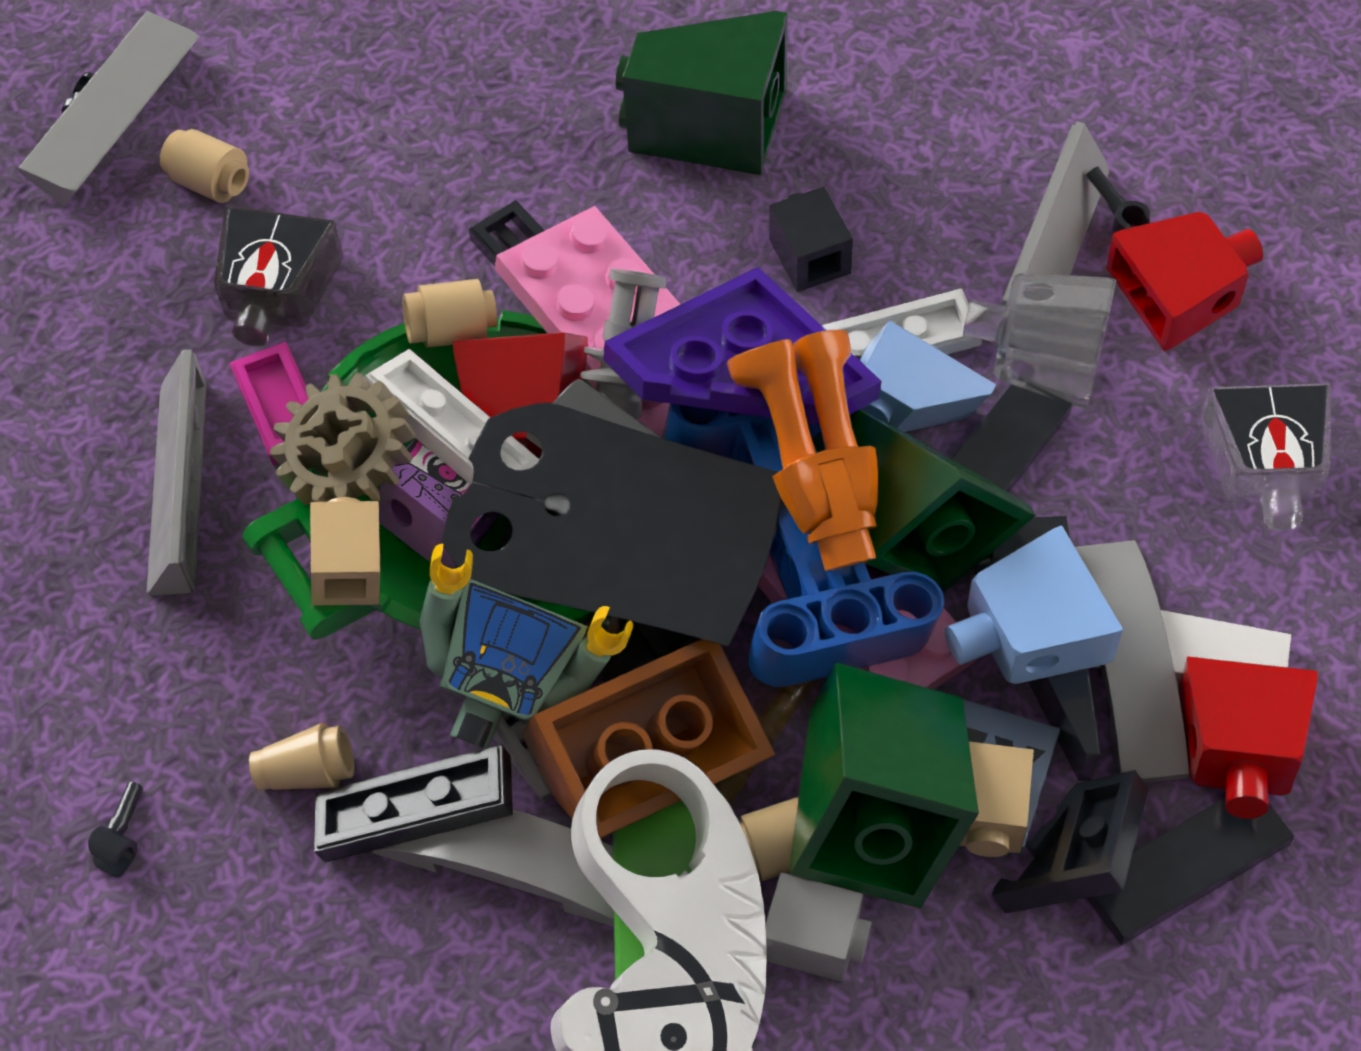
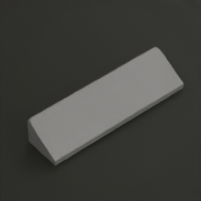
[17,11,200,206]
[998,121,1109,338]
[147,349,207,596]

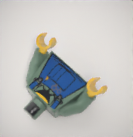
[419,544,633,749]

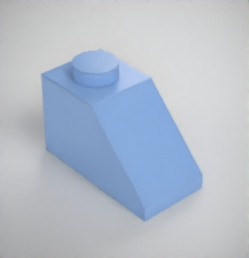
[860,320,996,432]

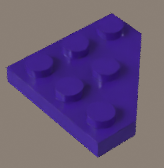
[603,267,882,425]

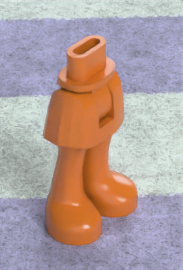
[727,330,878,572]

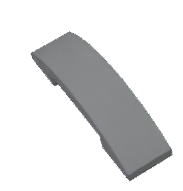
[1075,540,1189,783]
[372,809,614,927]

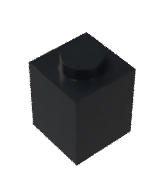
[769,187,853,292]

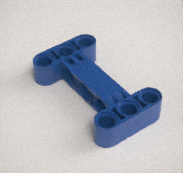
[662,404,944,687]

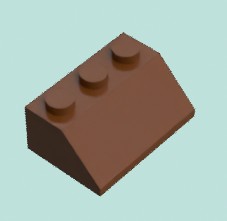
[522,639,776,839]

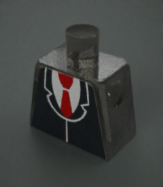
[214,206,344,347]

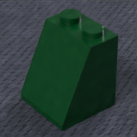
[615,11,788,175]
[812,409,1036,593]
[790,662,979,909]

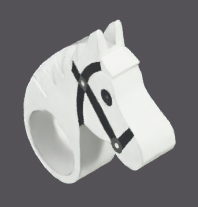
[551,749,767,1051]

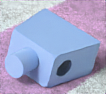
[945,526,1123,684]

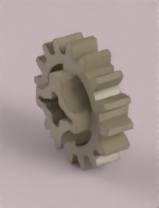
[270,373,415,505]

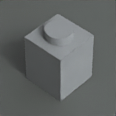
[765,872,872,982]

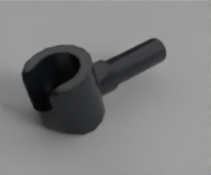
[1086,166,1150,236]
[88,782,143,877]

